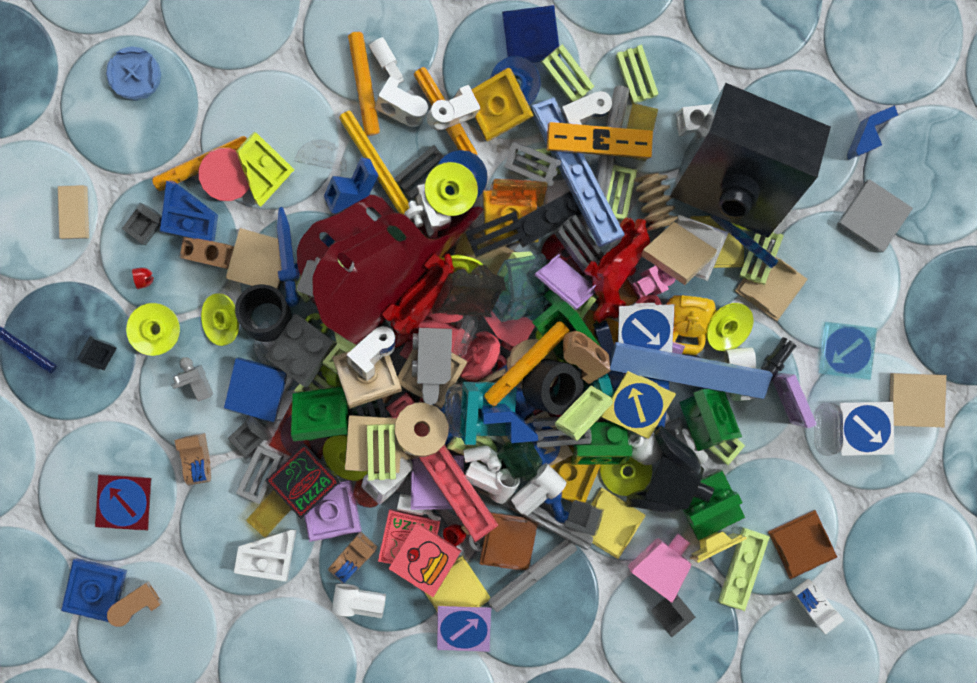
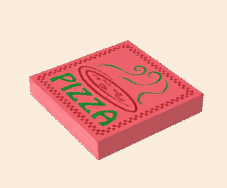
[378,509,441,564]

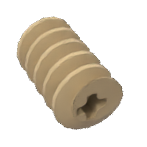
[634,173,678,231]

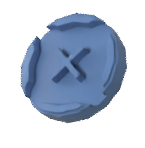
[106,46,161,101]

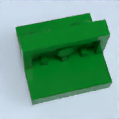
[532,289,601,360]
[291,387,349,441]
[679,389,742,451]
[571,422,632,465]
[682,469,746,541]

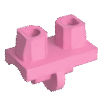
[631,265,676,298]

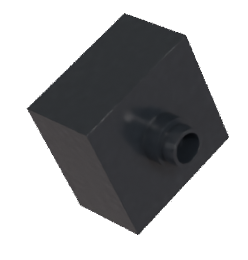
[670,83,831,238]

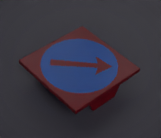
[95,474,152,531]

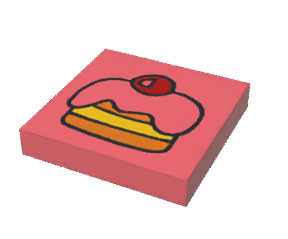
[389,522,462,597]

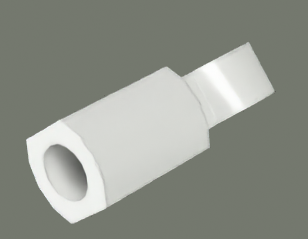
[369,37,404,84]
[397,493,442,521]

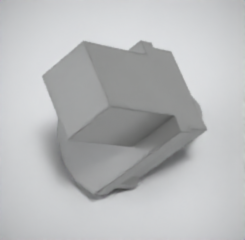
[171,357,213,402]

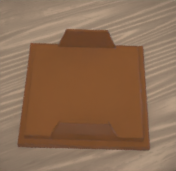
[768,510,837,579]
[479,512,538,570]

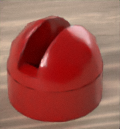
[132,267,154,290]
[443,524,466,547]

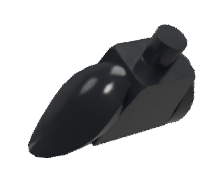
[626,425,714,513]

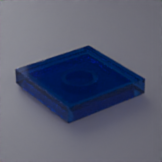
[502,5,561,63]

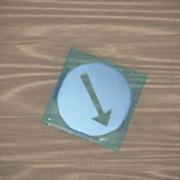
[818,322,877,380]

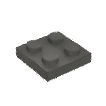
[265,314,337,388]

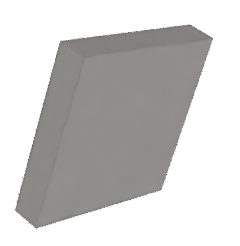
[837,179,913,253]

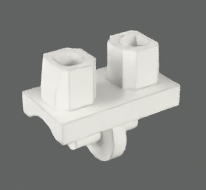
[404,184,451,239]

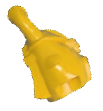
[666,295,717,355]

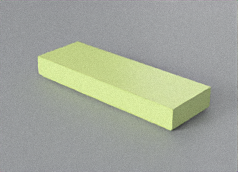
[718,527,770,611]

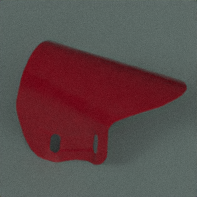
[297,195,483,345]

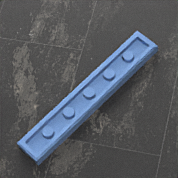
[530,98,625,247]
[609,342,773,399]

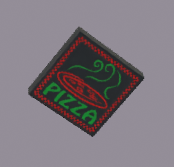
[265,444,341,519]

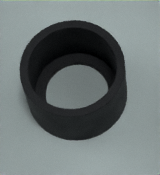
[235,284,292,342]
[522,359,583,415]

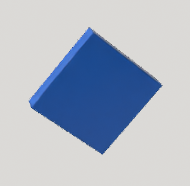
[224,357,288,422]
[61,558,127,622]

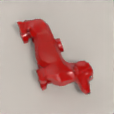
[584,218,650,324]
[382,253,457,349]

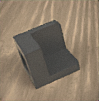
[564,500,605,536]
[651,595,696,637]

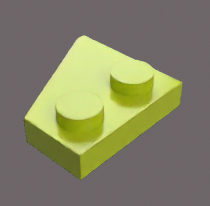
[236,132,295,207]

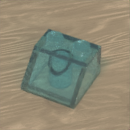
[483,254,550,322]

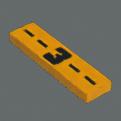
[546,122,653,159]

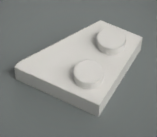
[234,530,297,582]

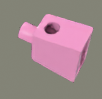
[628,534,691,603]

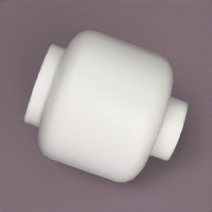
[628,431,664,465]

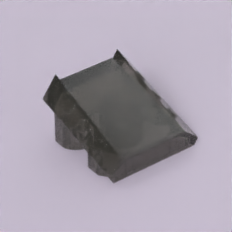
[432,265,507,317]

